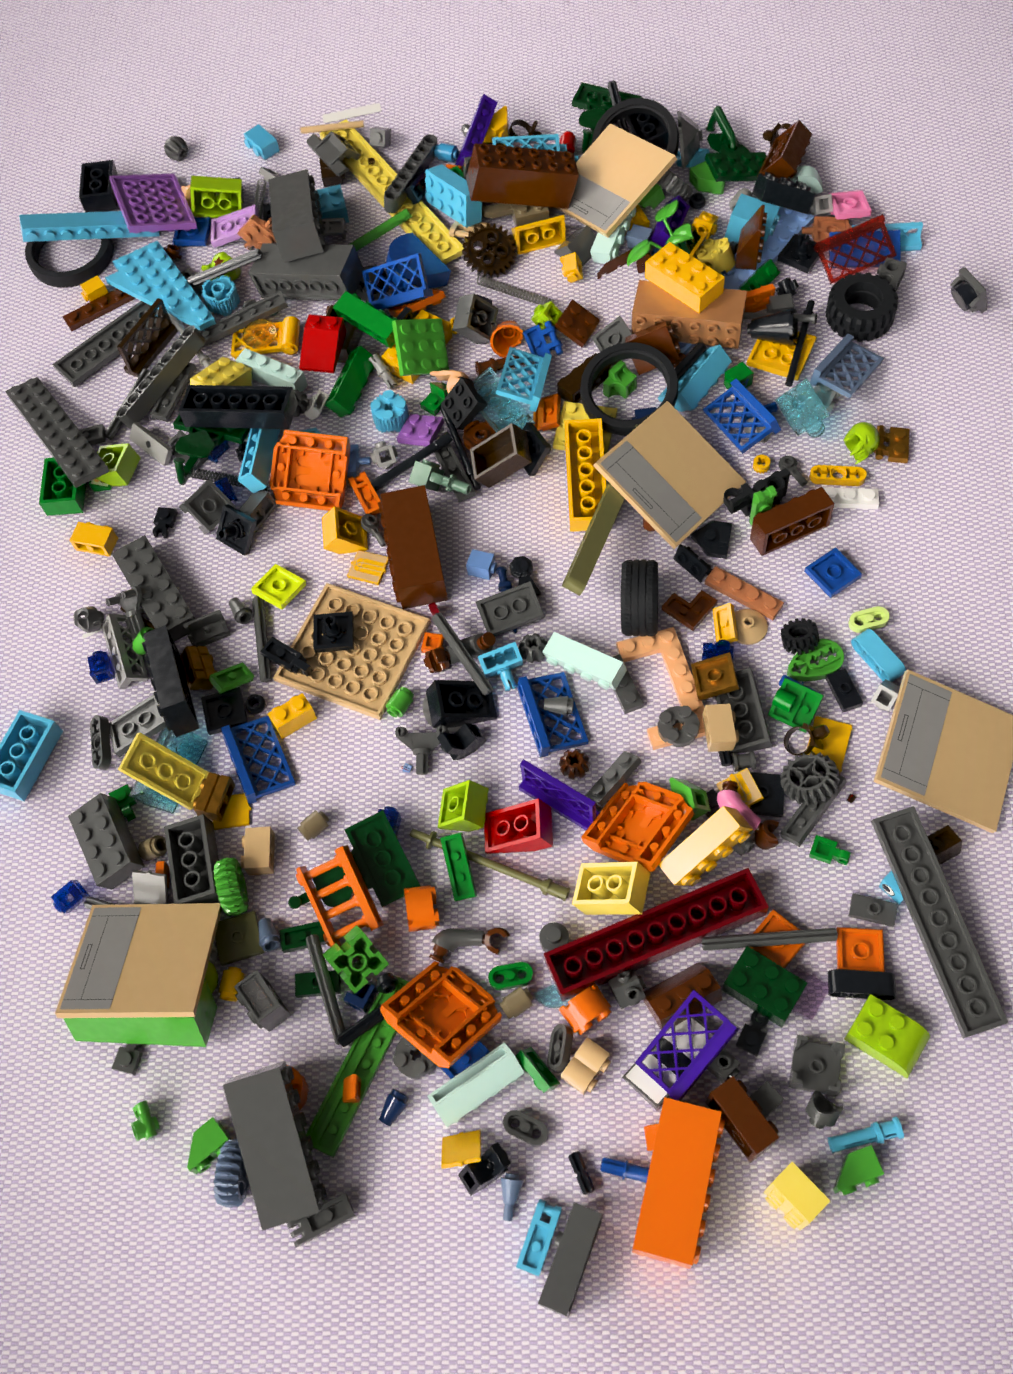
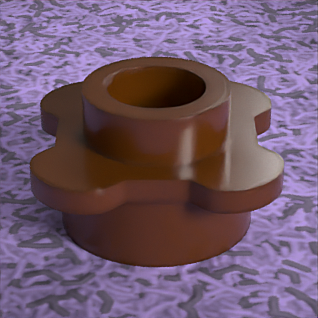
[163,244,182,259]

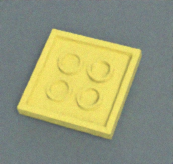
[553,401,617,455]

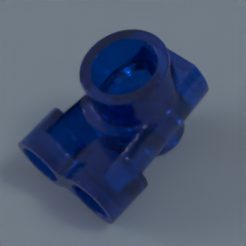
[702,640,734,660]

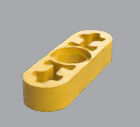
[809,465,867,486]

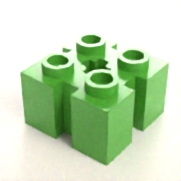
[322,925,389,994]

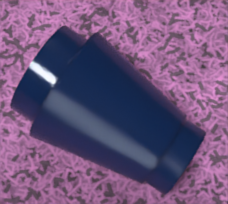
[379,1088,409,1127]

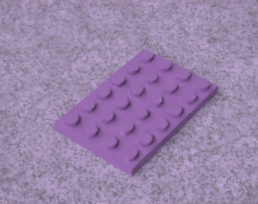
[110,173,197,233]

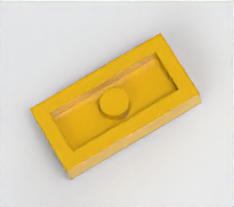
[712,603,738,646]

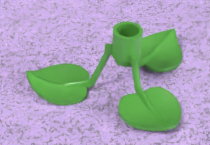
[627,199,694,267]

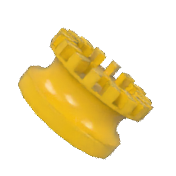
[753,454,770,474]

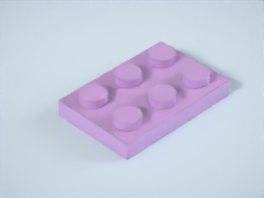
[211,205,258,248]

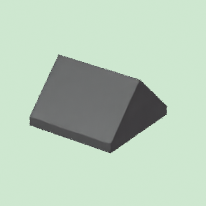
[554,226,596,267]

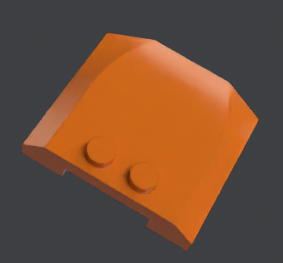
[269,430,350,511]
[581,782,694,872]
[380,961,502,1069]

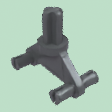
[106,585,152,634]
[395,726,449,775]

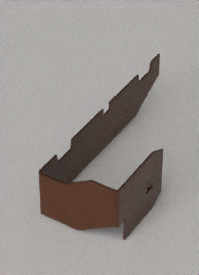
[597,248,652,279]

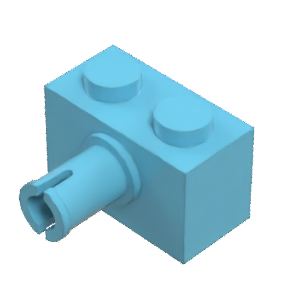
[478,642,523,691]

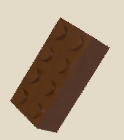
[758,120,812,178]
[750,487,834,556]

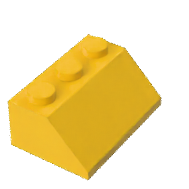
[511,215,566,255]

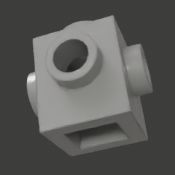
[370,441,398,469]

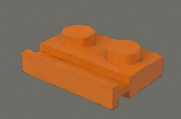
[745,283,776,312]
[533,393,561,431]

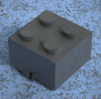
[452,293,498,344]

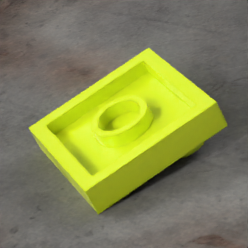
[251,564,306,610]

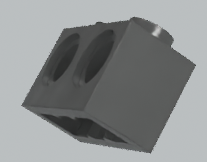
[877,257,907,292]

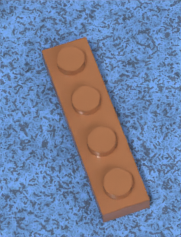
[705,566,784,620]

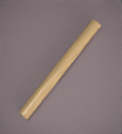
[300,120,364,134]

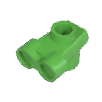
[131,1100,159,1141]

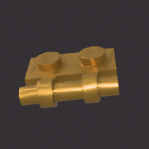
[874,425,910,463]

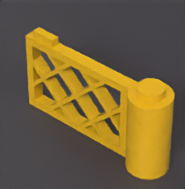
[231,316,300,359]

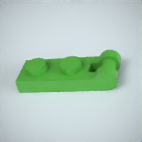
[749,485,777,525]

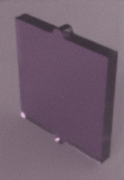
[793,967,828,1020]

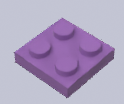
[397,414,444,446]

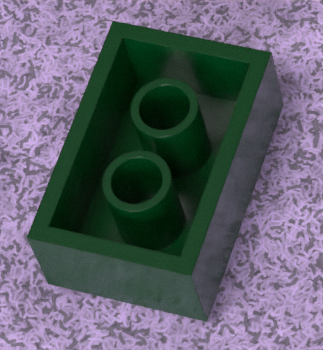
[722,946,808,1028]

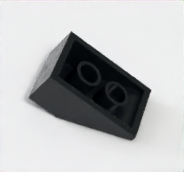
[426,680,497,728]

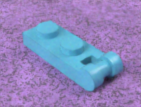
[516,1199,563,1277]

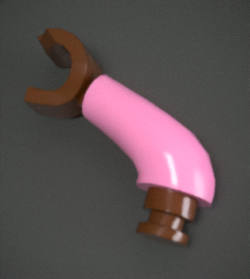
[717,780,779,850]

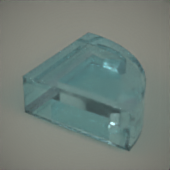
[534,984,564,1009]

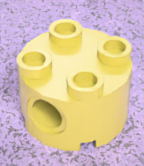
[696,238,736,275]

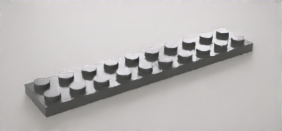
[52,268,204,387]
[5,377,109,488]
[871,806,1008,1038]

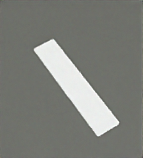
[322,103,382,123]

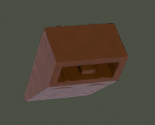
[735,205,767,270]

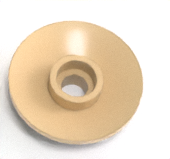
[735,609,768,645]

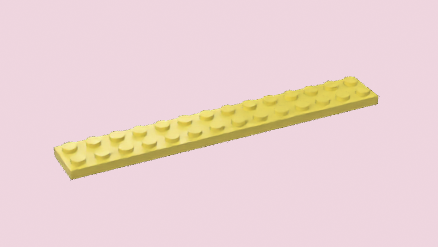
[319,119,464,264]

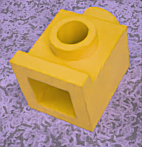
[560,252,583,283]

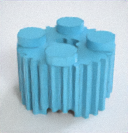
[202,275,240,317]
[370,390,409,433]

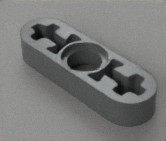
[90,715,111,770]

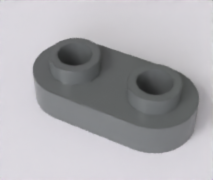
[547,1024,573,1072]
[503,1110,548,1146]

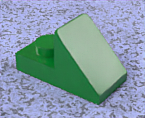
[420,382,449,416]

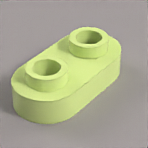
[848,606,889,633]

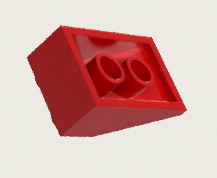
[299,314,347,373]
[484,798,553,854]

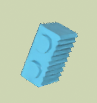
[244,124,280,160]

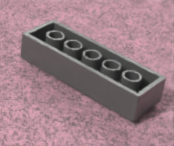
[111,535,195,642]

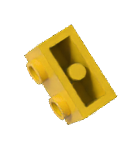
[70,522,118,557]
[268,693,317,739]

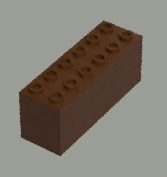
[466,143,579,209]
[378,485,448,609]

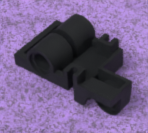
[723,468,790,517]

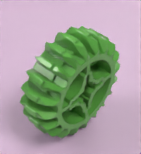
[213,857,249,916]

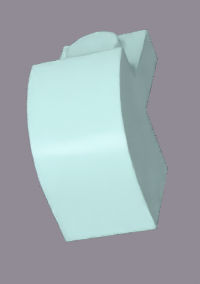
[788,166,823,195]

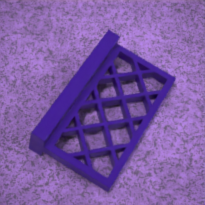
[455,94,498,166]
[518,759,600,830]
[635,990,740,1101]

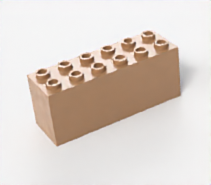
[632,280,747,349]

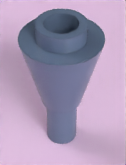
[500,1173,524,1221]

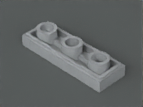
[129,422,173,466]

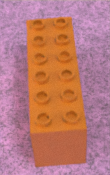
[632,1097,725,1269]

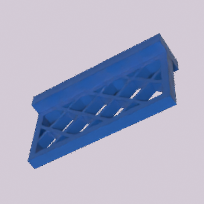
[362,253,434,311]
[702,379,781,454]
[517,672,589,758]
[221,716,296,804]

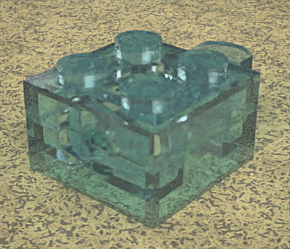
[775,378,830,438]

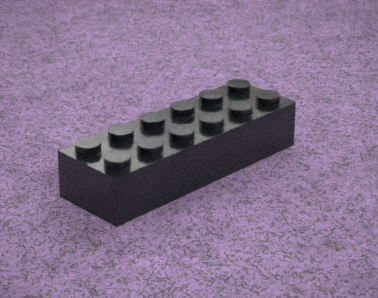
[178,385,298,429]
[142,625,200,737]

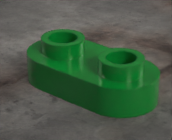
[488,962,533,990]

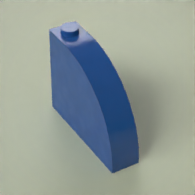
[385,233,451,292]

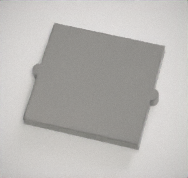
[132,870,168,904]

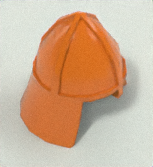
[490,321,523,358]

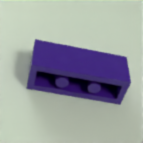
[650,195,690,247]

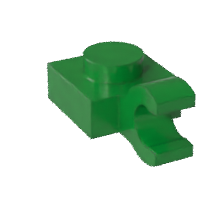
[108,784,137,822]
[809,835,851,865]

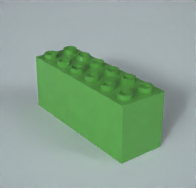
[63,978,217,1047]

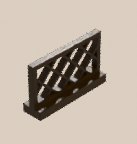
[117,298,178,378]

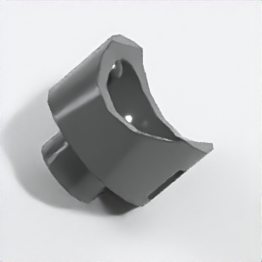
[73,606,104,633]
[539,922,569,952]
[805,1091,843,1129]

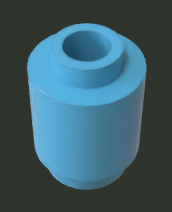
[434,143,459,163]

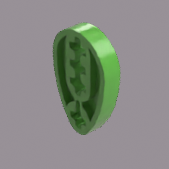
[787,639,844,682]

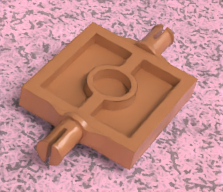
[237,214,276,250]
[801,216,851,247]

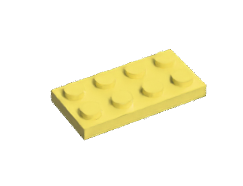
[118,733,209,810]

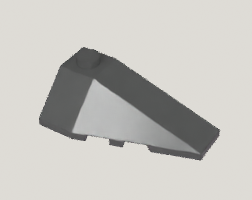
[677,111,703,168]

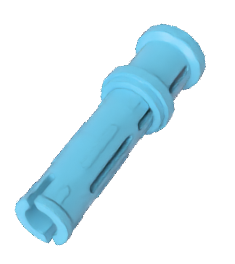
[827,1116,904,1153]

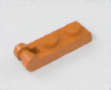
[347,471,381,515]

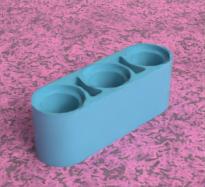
[851,629,906,682]

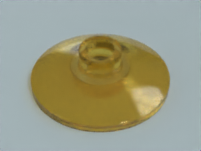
[243,319,277,348]

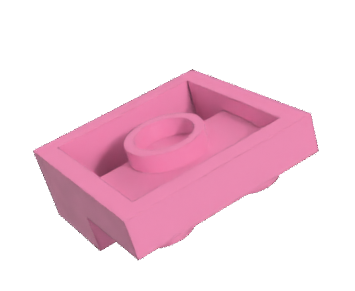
[829,190,872,220]

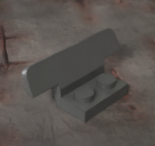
[307,131,360,176]

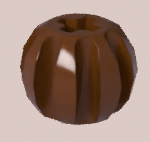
[559,749,590,780]

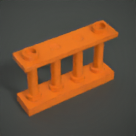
[296,845,384,947]

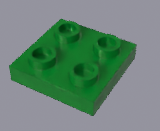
[768,678,824,733]

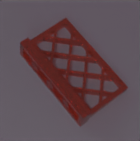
[814,214,897,284]

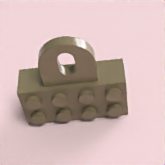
[482,202,549,227]

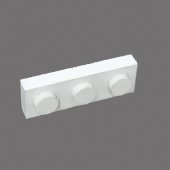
[823,487,879,509]

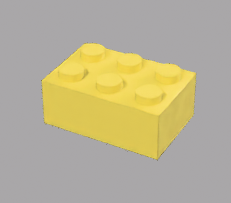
[190,357,252,386]
[572,862,650,915]
[764,1162,830,1230]

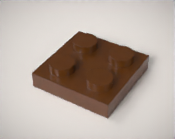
[554,299,600,348]

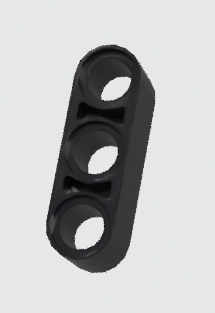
[828,969,896,1000]

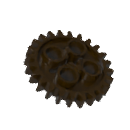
[462,223,517,279]

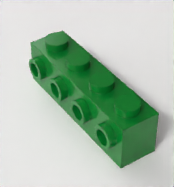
[333,291,397,349]
[325,345,375,418]

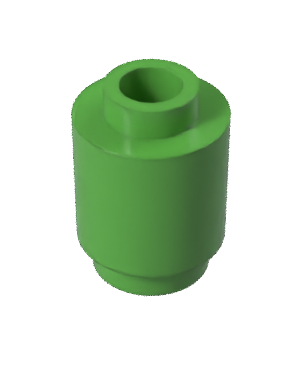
[132,627,154,655]
[386,687,414,718]

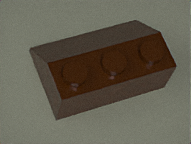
[642,962,722,1030]
[705,1076,780,1163]

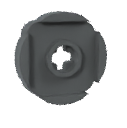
[658,706,700,747]
[393,1037,437,1079]

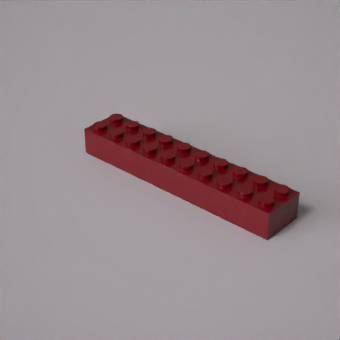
[543,868,769,1001]

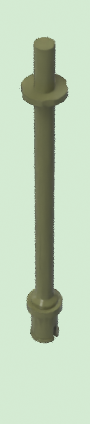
[409,828,570,901]

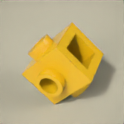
[692,211,719,240]

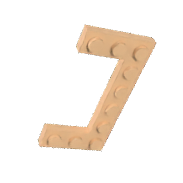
[616,627,706,750]

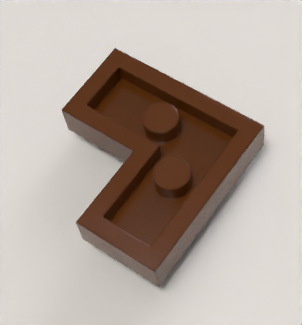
[662,590,718,631]

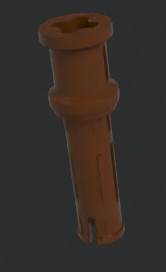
[475,355,526,377]

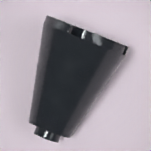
[747,308,798,346]

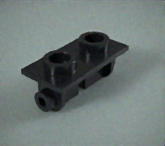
[673,544,713,583]

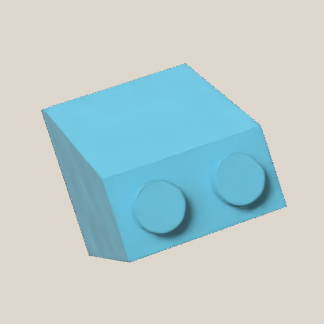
[724,193,781,243]

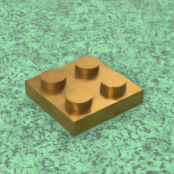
[691,652,739,701]

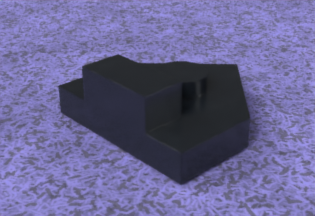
[691,521,732,559]

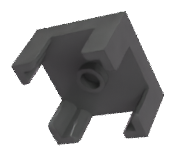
[179,479,236,534]
[789,1035,845,1097]

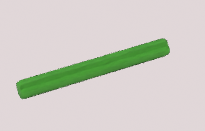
[348,209,411,252]

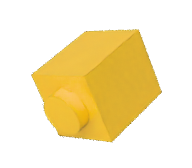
[80,275,108,302]

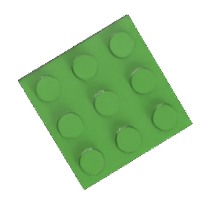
[392,318,449,376]

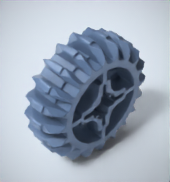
[213,1139,249,1208]

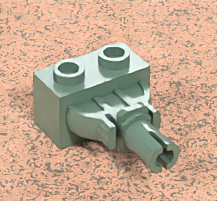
[408,459,472,495]

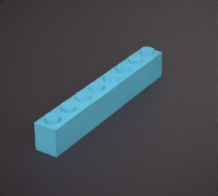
[19,211,159,242]

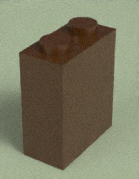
[625,321,681,375]

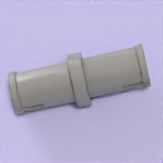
[369,353,398,389]

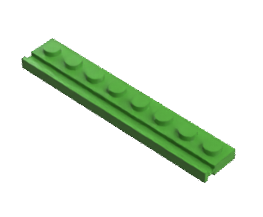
[306,975,409,1158]

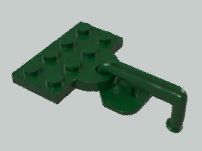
[572,82,642,154]
[704,106,767,182]
[173,414,250,485]
[288,810,421,909]

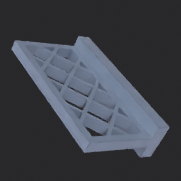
[810,334,884,399]

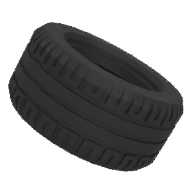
[621,559,658,636]

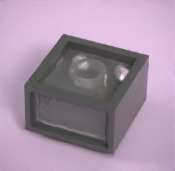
[234,970,292,1032]

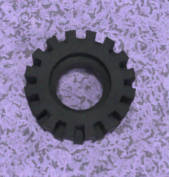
[781,618,820,655]

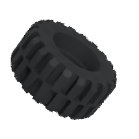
[826,272,898,342]

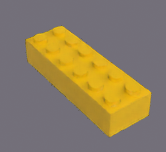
[564,418,606,532]

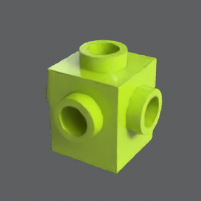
[531,301,562,330]

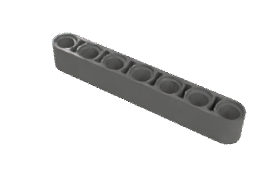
[384,134,438,213]
[116,326,206,429]

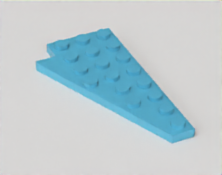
[105,241,216,331]

